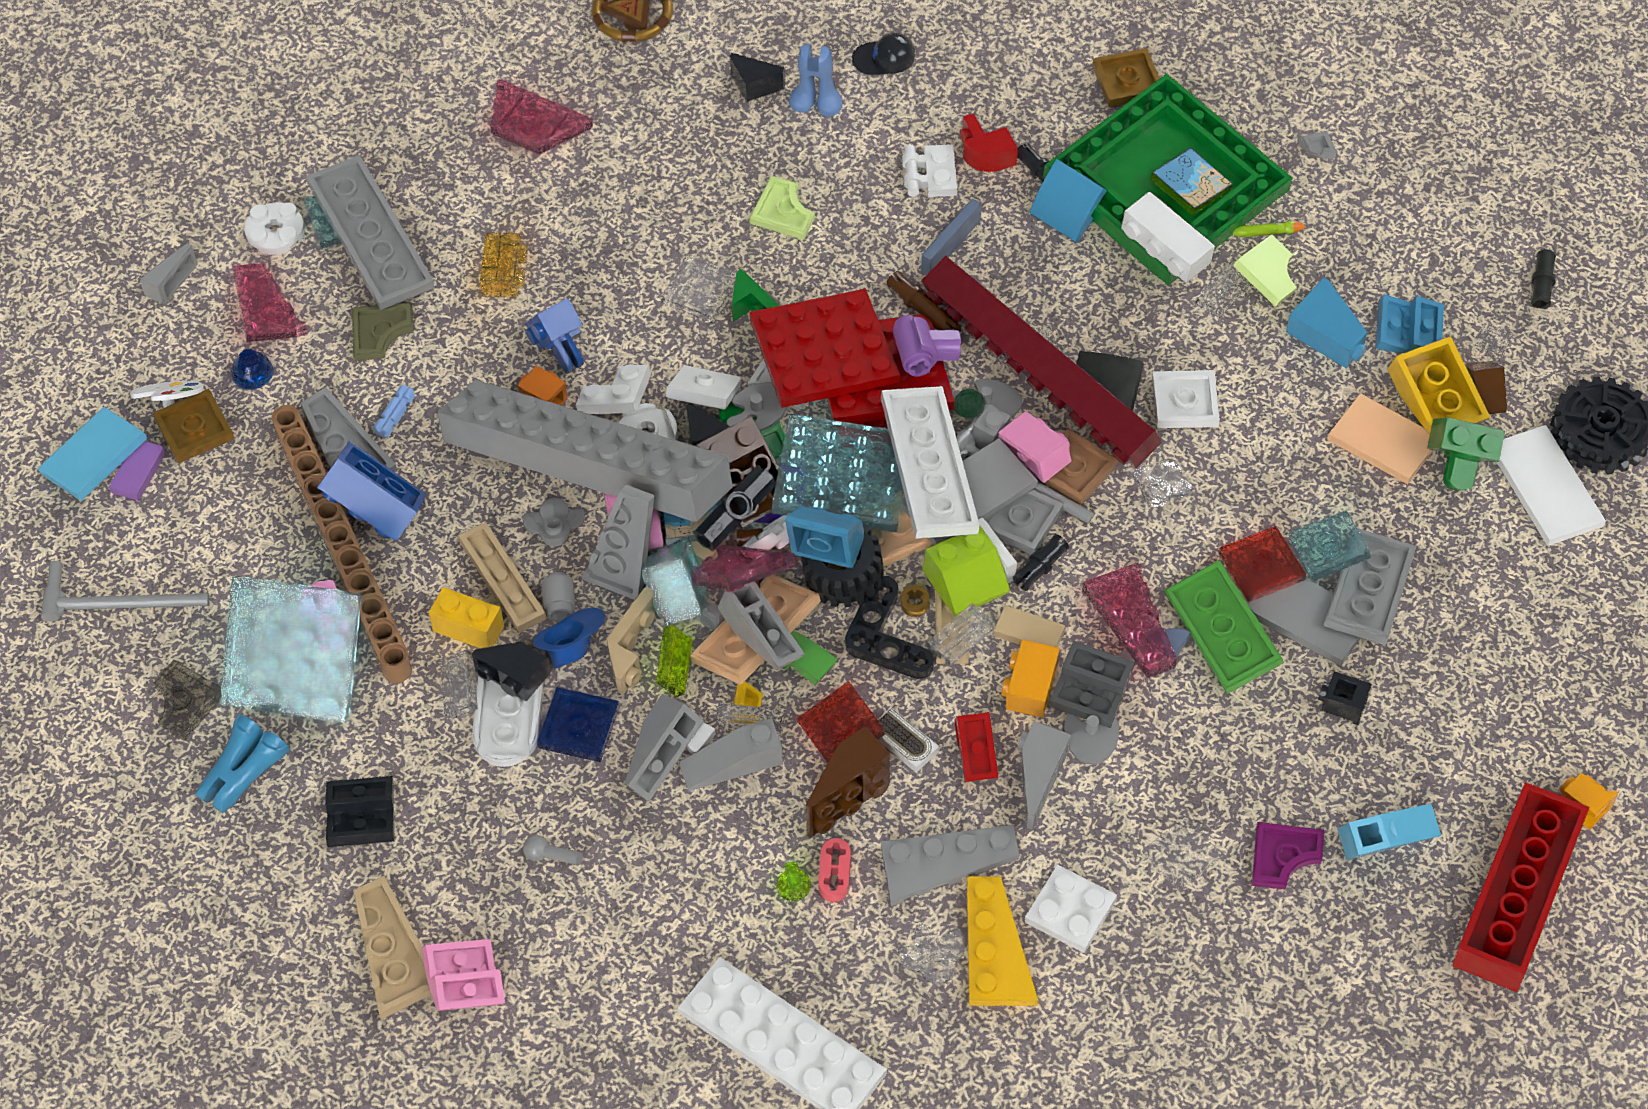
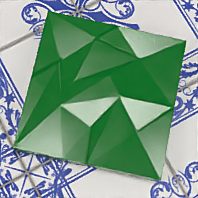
[1043,73,1293,286]

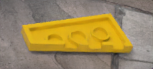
[967,876,1038,1006]

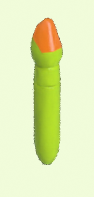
[1233,220,1305,237]

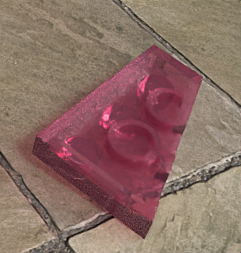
[233,263,307,342]

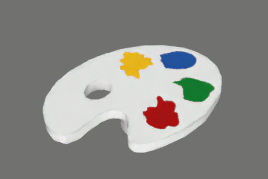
[130,381,204,408]

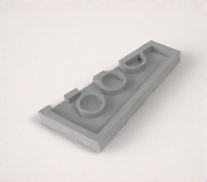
[301,387,397,472]
[581,484,654,600]
[881,825,1019,907]

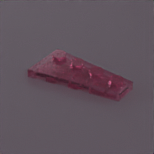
[1082,562,1177,678]

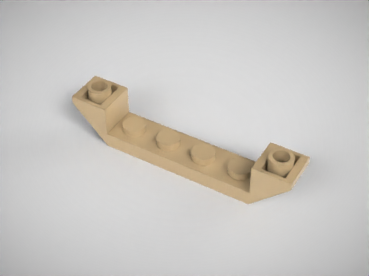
[606,539,728,695]

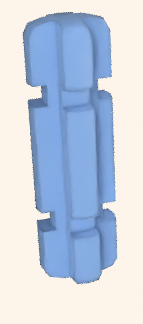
[373,385,415,438]

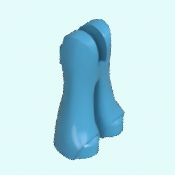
[195,715,290,813]

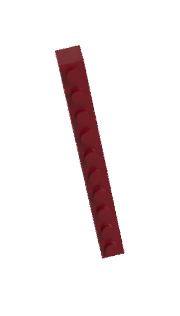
[921,256,1162,469]

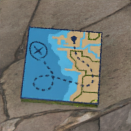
[1150,148,1233,215]

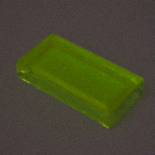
[656,625,692,697]

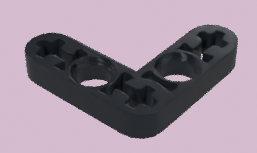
[845,576,934,679]

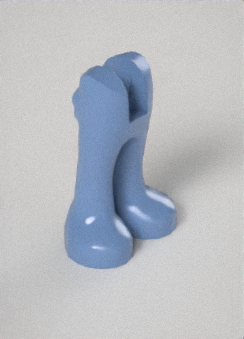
[789,44,842,116]

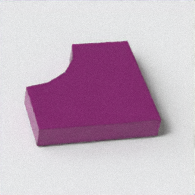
[1251,822,1324,890]

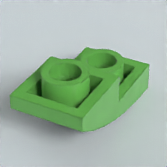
[784,630,838,686]

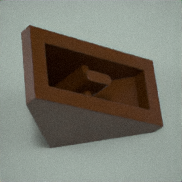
[1465,361,1507,415]

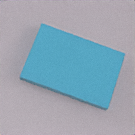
[38,407,147,501]

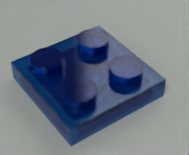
[537,687,620,763]

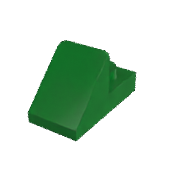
[732,268,779,322]

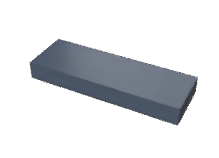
[921,199,981,275]

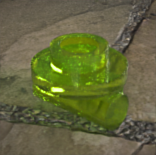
[777,862,811,901]

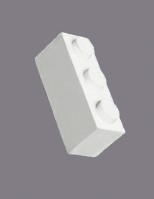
[1121,192,1215,283]

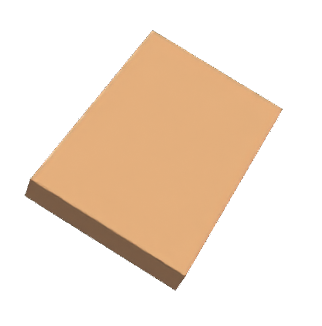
[1327,393,1434,485]

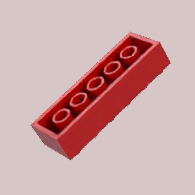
[1452,782,1590,993]

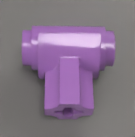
[893,315,961,376]

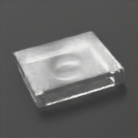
[660,254,736,323]

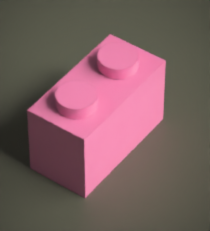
[998,411,1072,483]

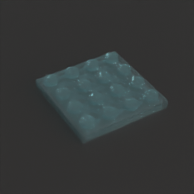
[771,414,903,533]
[220,575,362,723]

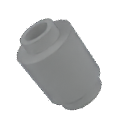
[541,572,575,622]

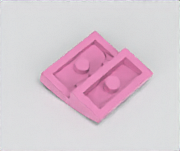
[422,939,505,1011]

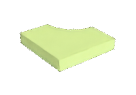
[749,176,815,240]
[1233,234,1297,307]

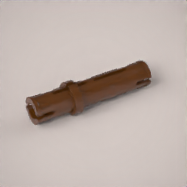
[886,271,962,333]

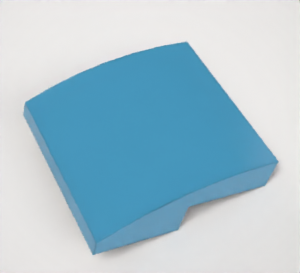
[1029,159,1106,243]
[1375,294,1444,353]

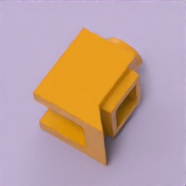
[1559,772,1619,830]

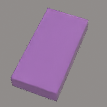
[109,441,166,501]

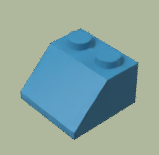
[785,506,864,568]

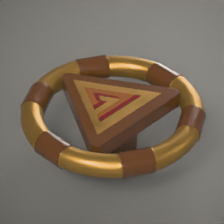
[591,0,673,42]

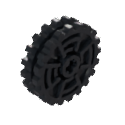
[1550,377,1648,475]

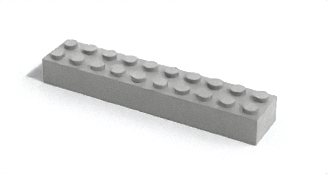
[438,380,732,522]

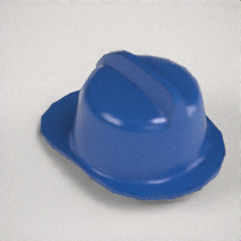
[533,608,606,668]

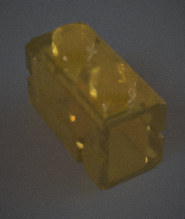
[480,233,528,298]

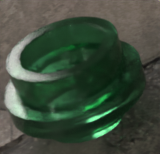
[954,389,984,418]

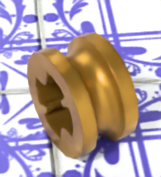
[901,585,929,617]

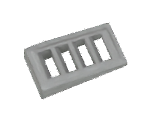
[140,243,198,304]

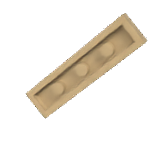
[458,522,546,634]

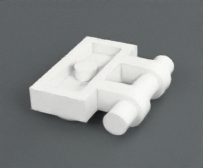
[902,144,957,197]

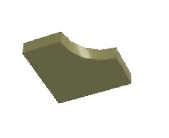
[352,302,414,361]

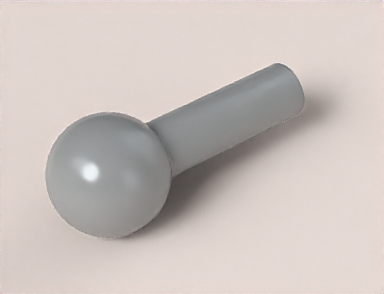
[523,835,583,866]

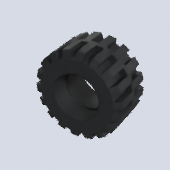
[801,526,884,607]

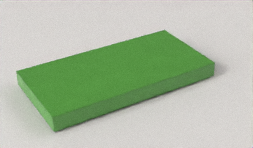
[1164,560,1284,694]

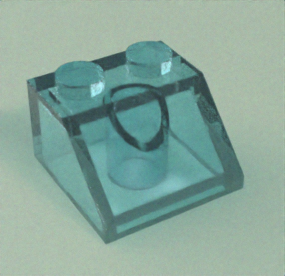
[642,536,710,626]

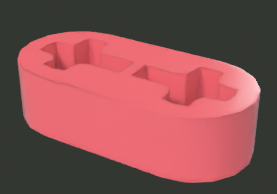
[818,838,851,902]

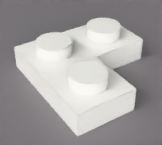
[576,364,651,414]

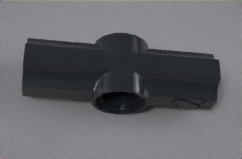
[693,465,776,551]

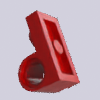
[955,712,999,782]

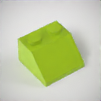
[922,525,1010,617]

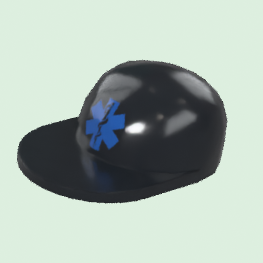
[852,32,915,75]

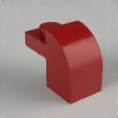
[960,113,1018,172]

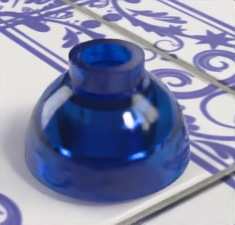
[231,349,274,390]

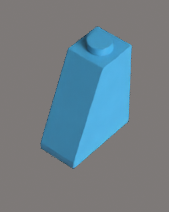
[1286,277,1367,368]

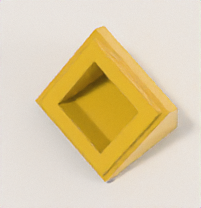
[730,681,763,722]

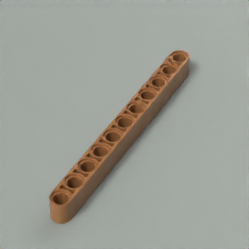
[271,405,412,683]

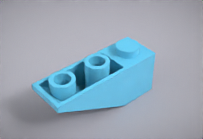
[1337,804,1441,861]

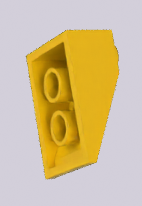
[1387,336,1490,435]

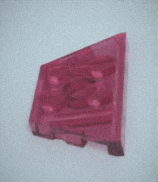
[490,79,593,155]
[690,544,798,592]

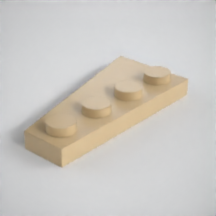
[353,876,431,1020]

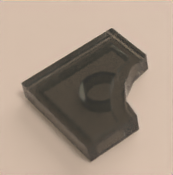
[153,660,226,741]

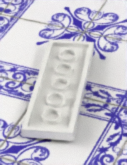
[881,386,980,538]
[678,957,887,1109]

